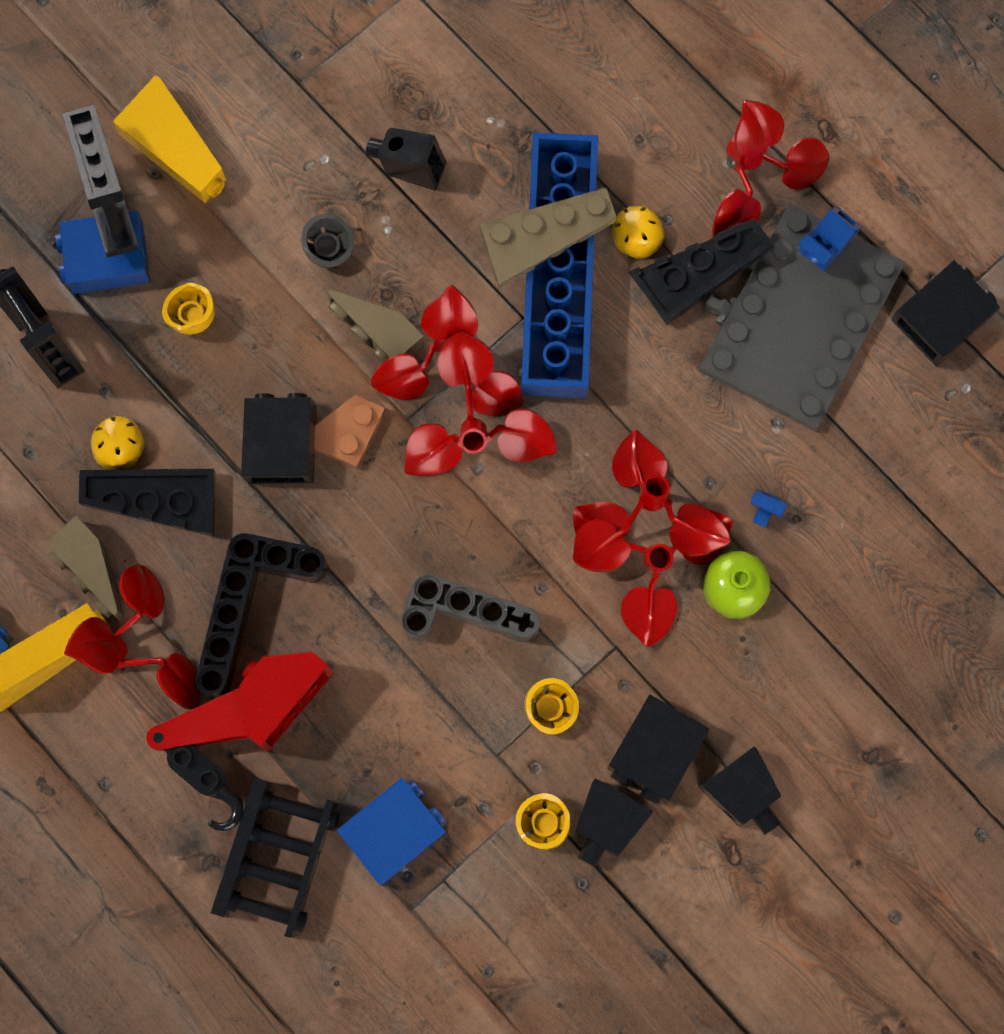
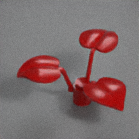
[712,100,830,239]
[371,285,524,416]
[404,331,557,476]
[572,429,731,572]
[573,501,733,647]
[64,563,200,710]

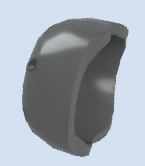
[301,213,354,268]

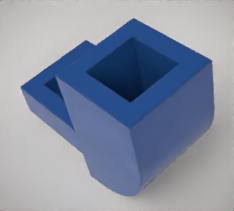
[798,206,863,271]

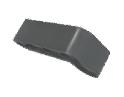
[401,574,540,642]

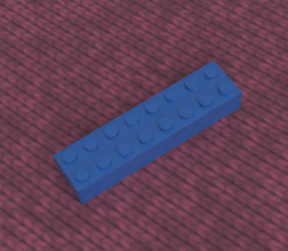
[521,132,598,398]

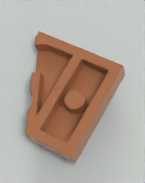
[314,395,386,469]

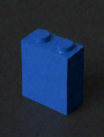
[55,210,151,294]
[336,777,447,886]

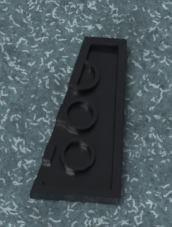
[629,219,775,325]
[79,468,215,537]

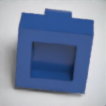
[750,488,787,527]

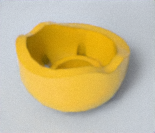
[611,206,665,259]
[162,283,216,335]
[91,416,144,470]
[524,678,579,735]
[515,793,571,851]

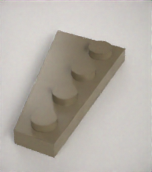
[480,187,617,289]

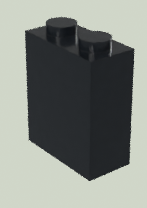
[891,260,1000,367]
[241,393,317,484]
[607,694,710,805]

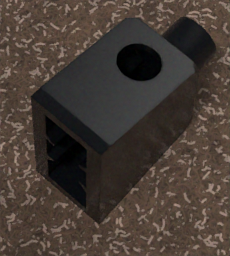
[366,127,447,191]
[699,746,781,835]
[575,778,653,868]

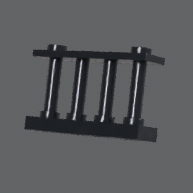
[62,105,140,258]
[0,266,85,389]
[211,777,340,938]

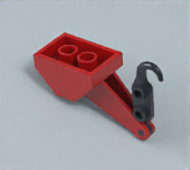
[146,652,334,831]

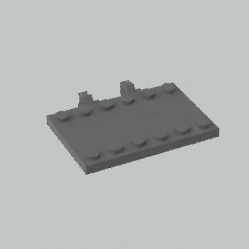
[698,203,906,432]

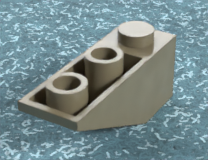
[327,289,425,364]
[46,516,124,620]

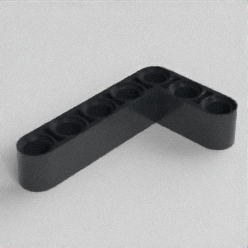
[196,533,328,699]

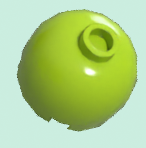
[703,551,770,619]

